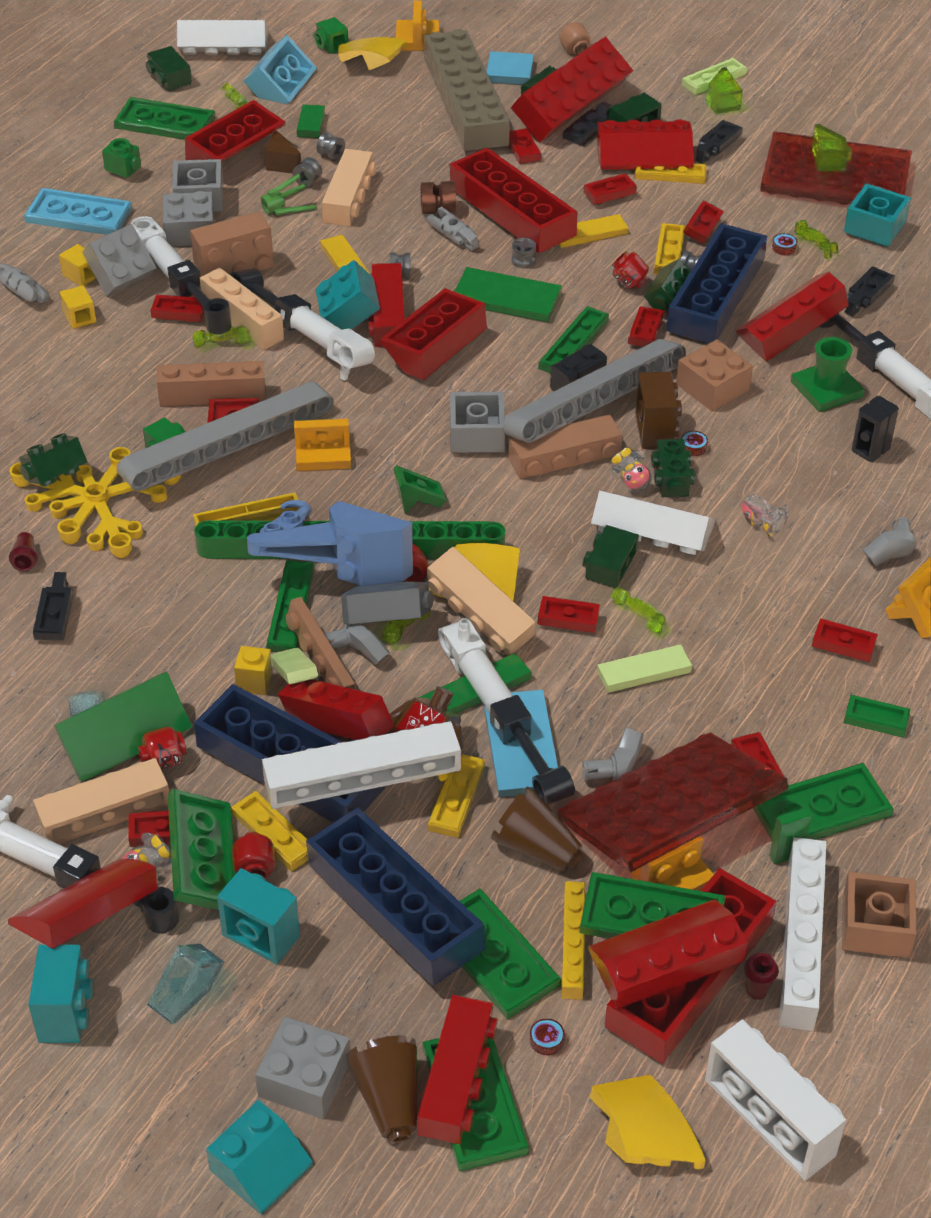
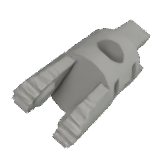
[426,206,479,251]
[0,263,49,303]

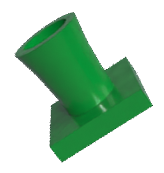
[790,337,865,413]

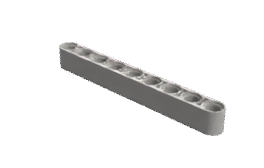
[503,339,686,443]
[117,381,334,491]

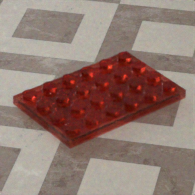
[760,131,912,205]
[557,732,789,873]

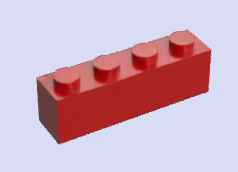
[368,263,405,347]
[278,679,395,740]
[417,994,498,1144]

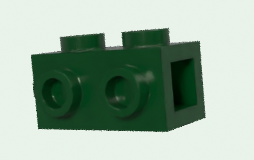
[644,259,690,312]
[19,433,87,487]
[651,439,695,497]

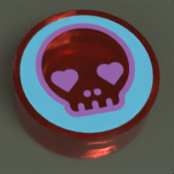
[772,233,797,255]
[681,431,708,456]
[529,1019,565,1055]

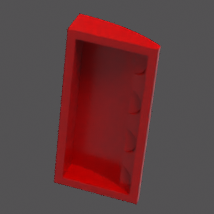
[8,859,158,949]

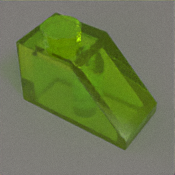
[706,67,743,114]
[812,124,852,171]

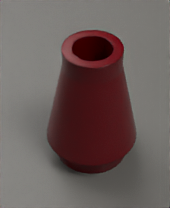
[9,532,38,572]
[744,953,779,1000]

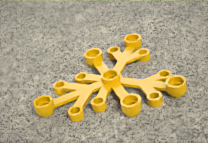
[9,447,182,558]

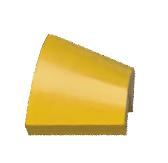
[338,37,408,71]
[429,543,520,601]
[590,1074,706,1169]

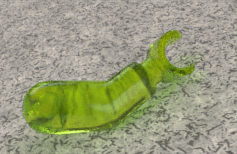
[220,82,248,110]
[795,220,839,259]
[192,326,251,348]
[610,587,666,634]
[383,611,431,645]

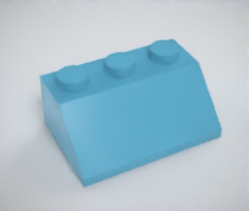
[243,35,317,104]

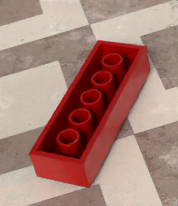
[510,36,634,143]
[450,147,578,253]
[604,868,777,1064]

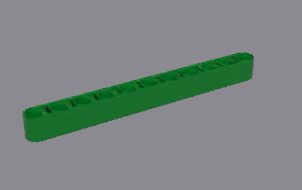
[194,520,506,559]

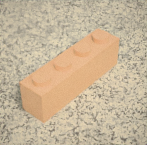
[322,149,376,226]
[200,268,284,350]
[427,547,536,656]
[33,758,169,844]

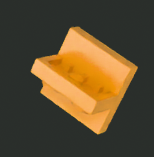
[396,1,439,51]
[294,418,351,471]
[885,557,931,638]
[624,830,714,891]

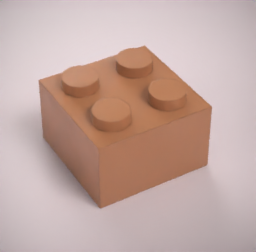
[676,339,753,411]
[842,871,917,958]

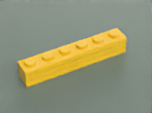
[193,492,300,527]
[561,881,585,1000]

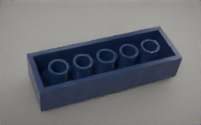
[667,223,768,343]
[194,684,385,822]
[306,807,486,987]

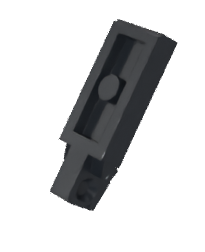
[563,101,611,146]
[695,120,743,164]
[844,266,895,316]
[33,572,73,641]

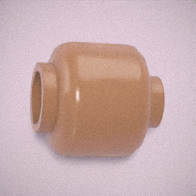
[559,22,591,55]

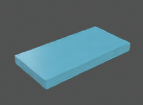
[24,188,133,235]
[483,690,558,797]

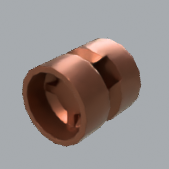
[420,181,456,214]

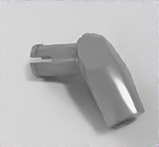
[863,517,916,566]
[324,623,390,666]
[582,728,644,782]

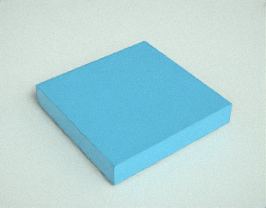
[487,51,534,85]

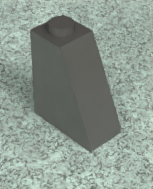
[341,582,433,624]

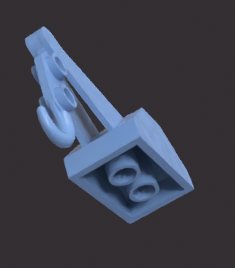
[247,500,413,586]

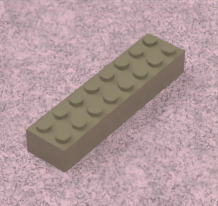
[424,29,509,151]

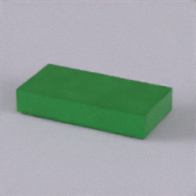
[297,104,325,138]
[843,694,911,738]
[769,808,811,865]

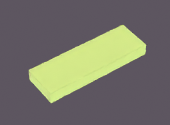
[682,58,747,95]
[597,644,692,693]
[271,647,318,684]

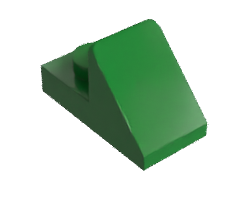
[393,465,447,514]

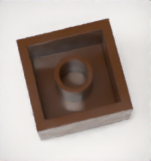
[635,371,682,449]

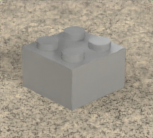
[172,159,223,212]
[163,191,214,247]
[82,224,156,297]
[450,392,505,453]
[255,1016,350,1119]

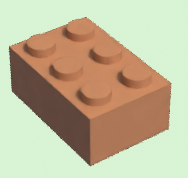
[190,211,274,277]

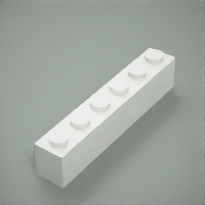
[262,721,461,809]
[779,837,826,1031]

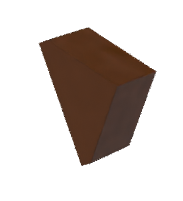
[265,131,301,174]

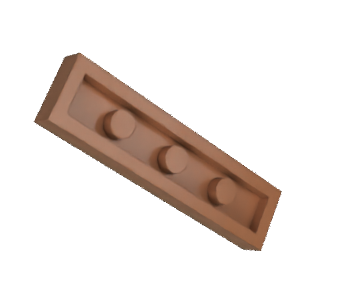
[286,597,355,689]

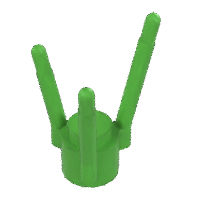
[260,174,317,216]

